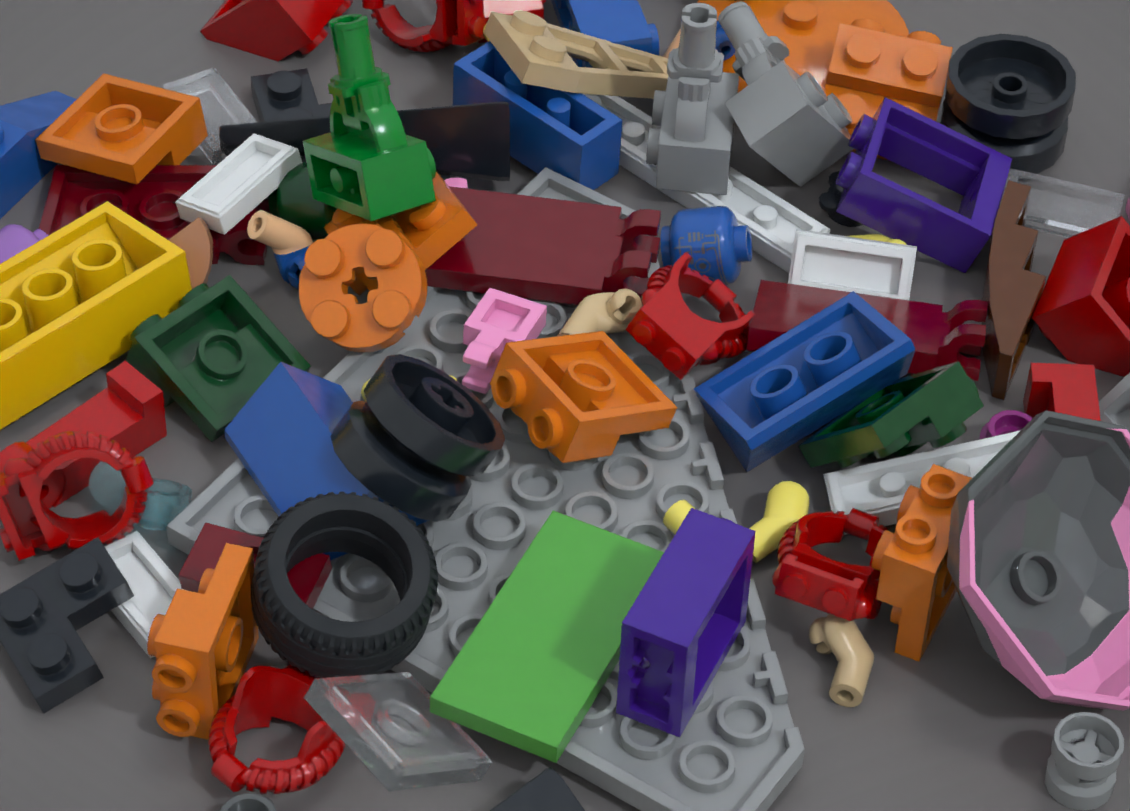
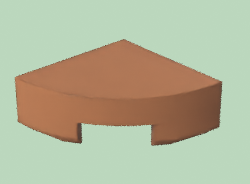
[169,217,213,289]

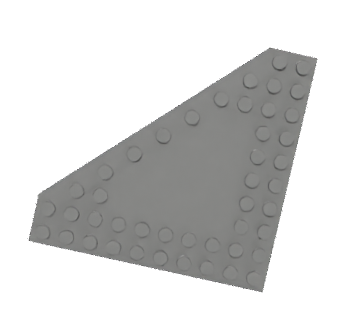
[167,167,805,811]

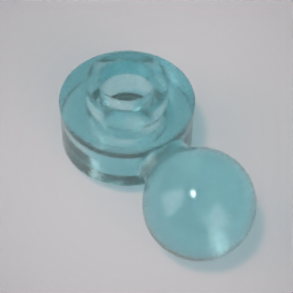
[89,461,192,530]

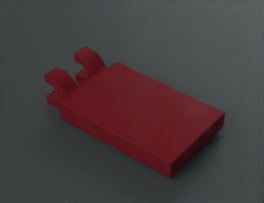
[39,165,271,265]
[425,186,661,305]
[746,280,988,381]

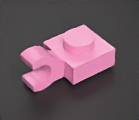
[462,288,547,394]

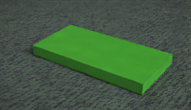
[430,510,664,763]

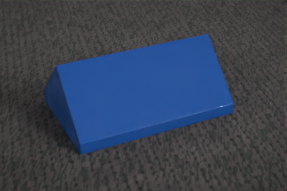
[694,291,916,472]
[224,362,429,561]

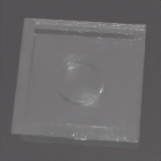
[304,672,492,792]

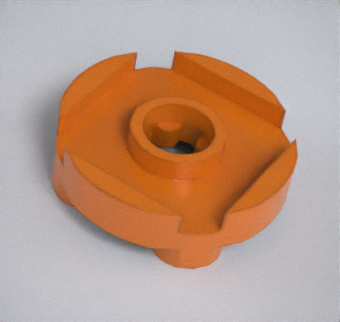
[299,224,427,352]

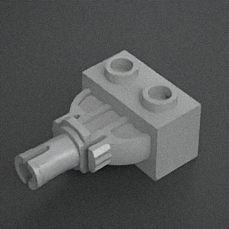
[718,1,853,187]
[646,3,739,195]

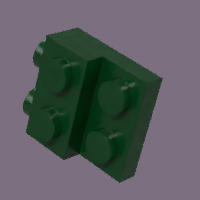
[126,275,311,442]
[799,361,984,468]

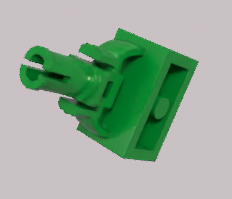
[303,14,436,221]

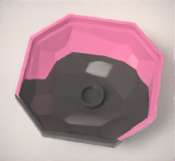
[947,410,1130,711]

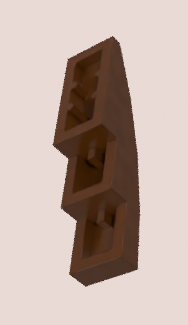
[982,180,1046,400]

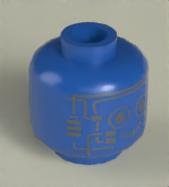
[661,206,752,285]

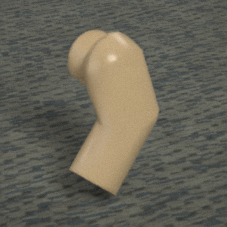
[557,288,643,336]
[809,613,874,707]

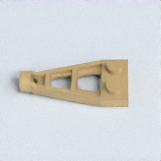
[484,11,723,99]

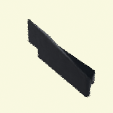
[219,102,510,181]

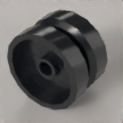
[940,34,1076,179]
[330,354,505,522]

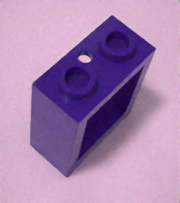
[836,97,1012,273]
[616,508,756,738]

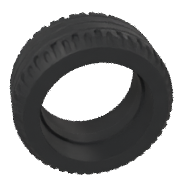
[250,492,438,681]

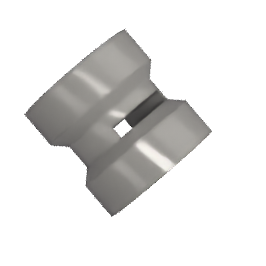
[1044,712,1124,811]

